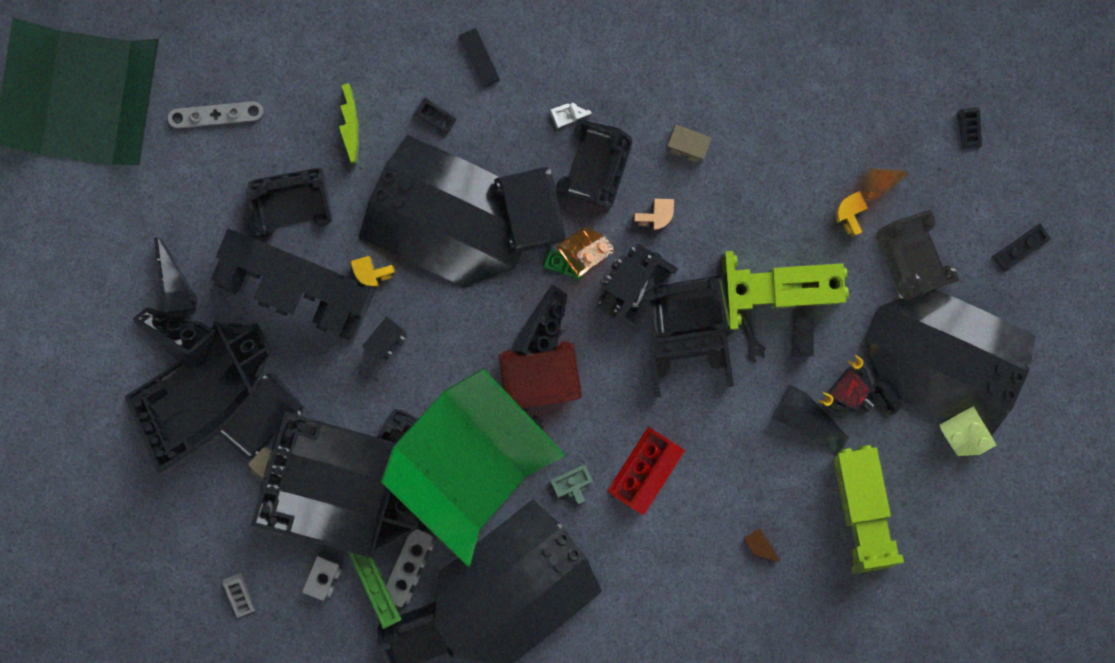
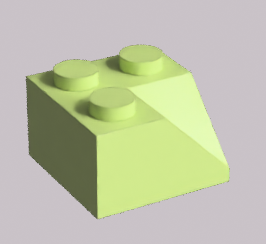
[939,406,996,456]

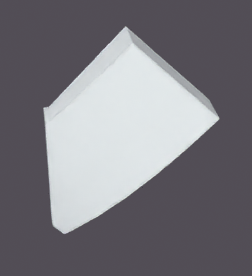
[549,103,591,129]

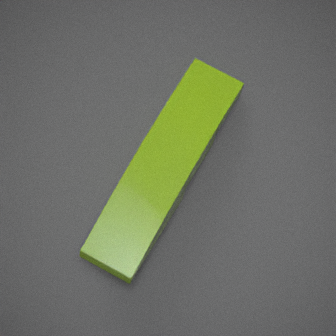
[339,83,359,165]

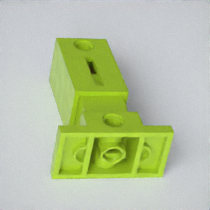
[722,251,849,330]
[833,445,904,574]

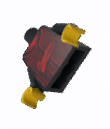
[819,355,875,412]

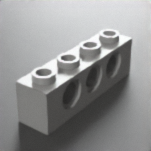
[386,527,436,607]

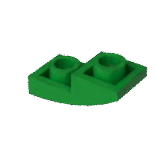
[542,249,587,280]

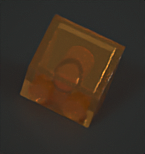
[861,168,908,200]
[557,226,615,277]

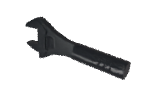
[741,311,766,363]

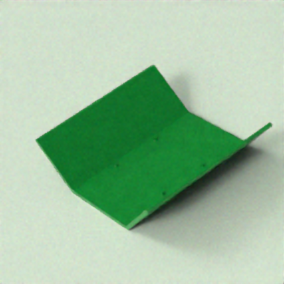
[381,369,565,567]

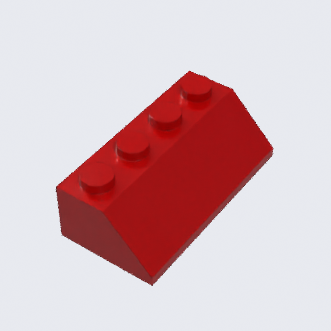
[607,427,686,515]

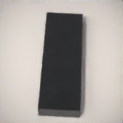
[459,28,500,88]
[992,223,1051,272]

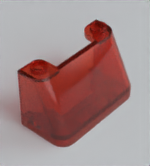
[498,342,582,408]

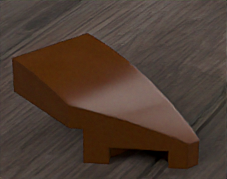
[744,528,780,562]

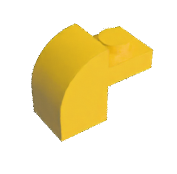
[835,191,868,237]
[351,256,396,287]

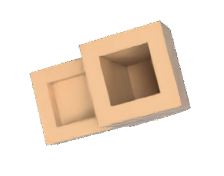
[634,199,674,231]

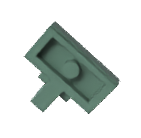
[550,464,593,504]

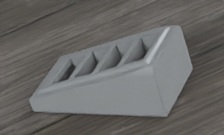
[223,573,255,618]

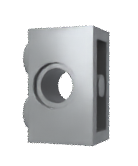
[303,555,342,601]

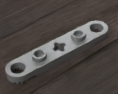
[168,101,264,129]

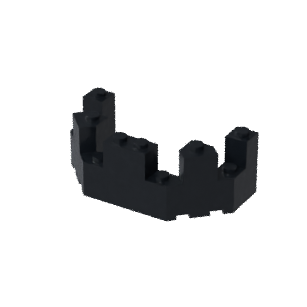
[211,228,376,340]

